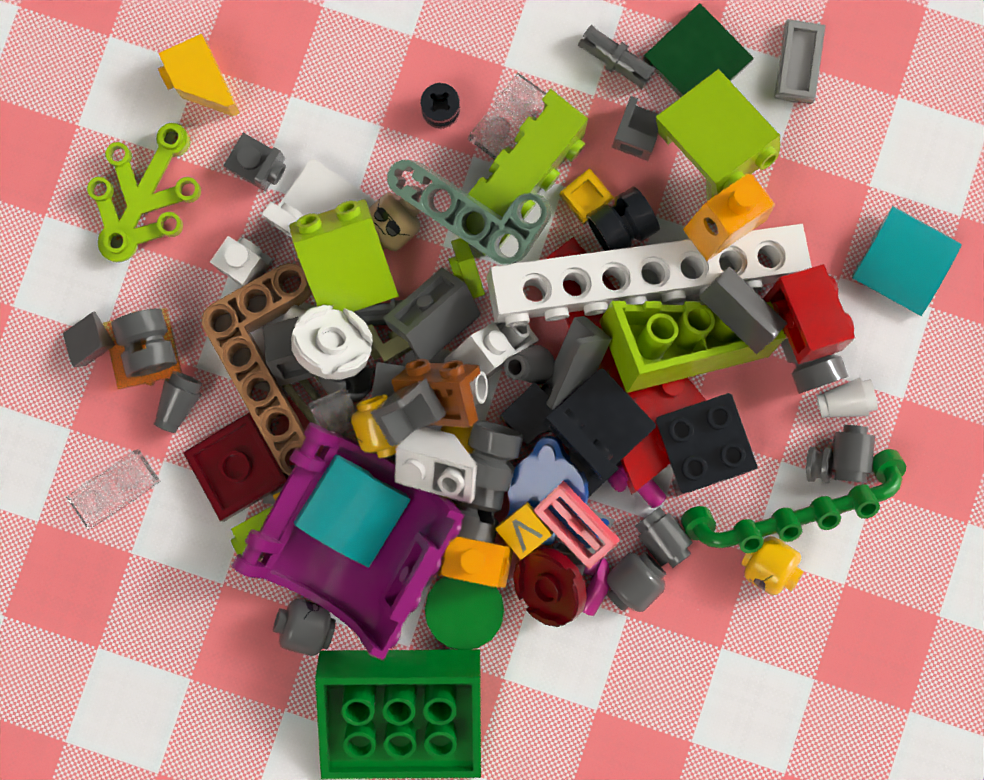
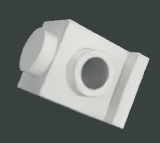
[210,236,273,286]

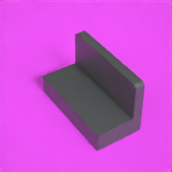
[699,266,788,354]
[383,268,480,360]
[546,316,612,410]

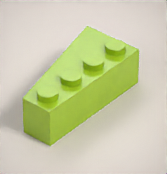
[466,88,588,255]
[599,301,786,393]

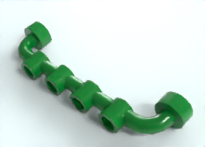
[681,449,906,553]

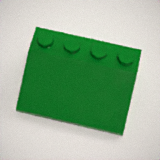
[315,649,481,779]

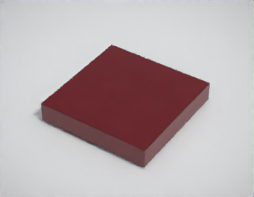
[183,412,289,522]

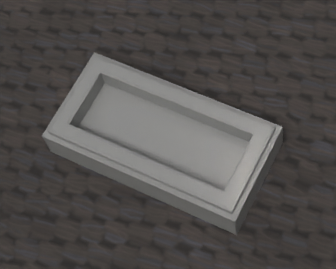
[774,19,826,104]

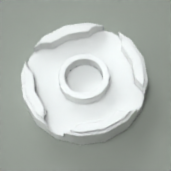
[291,305,373,380]

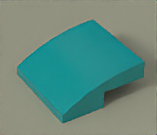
[852,205,962,317]
[293,454,411,568]

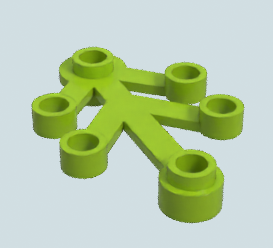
[87,123,201,262]

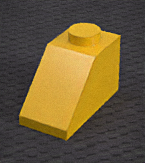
[158,33,240,116]

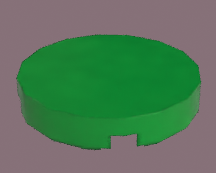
[425,576,504,650]

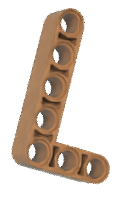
[201,263,319,475]

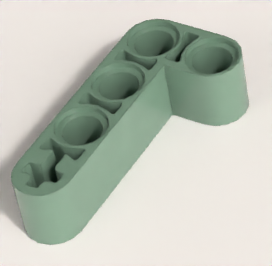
[387,160,551,264]

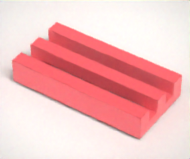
[533,481,620,569]

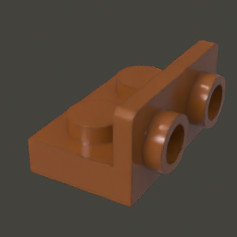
[391,359,481,428]

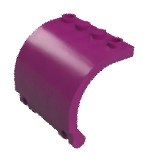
[231,423,464,660]

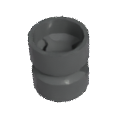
[111,308,177,378]
[781,338,849,394]
[468,421,524,491]
[451,486,505,543]

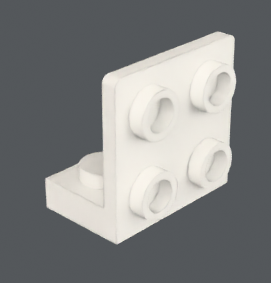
[262,159,375,239]

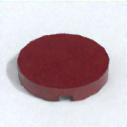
[513,547,587,627]

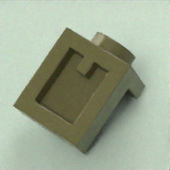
[368,324,412,364]

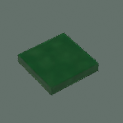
[643,3,754,98]

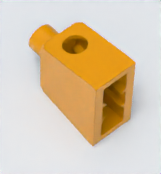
[683,173,775,261]
[436,536,513,588]

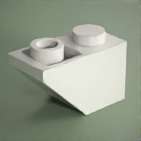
[444,322,539,378]
[395,427,477,503]

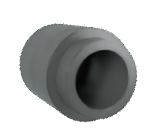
[831,425,875,483]
[635,507,693,568]

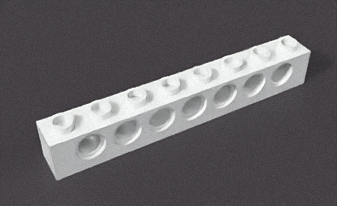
[486,224,812,327]

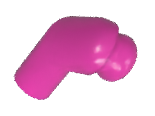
[607,465,666,508]
[582,553,609,616]

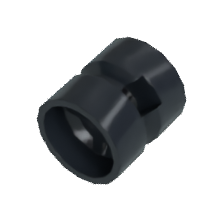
[586,187,660,251]

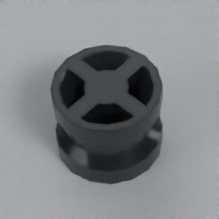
[420,83,460,129]

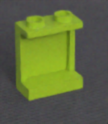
[656,69,780,195]
[289,199,399,312]

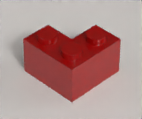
[763,264,855,365]

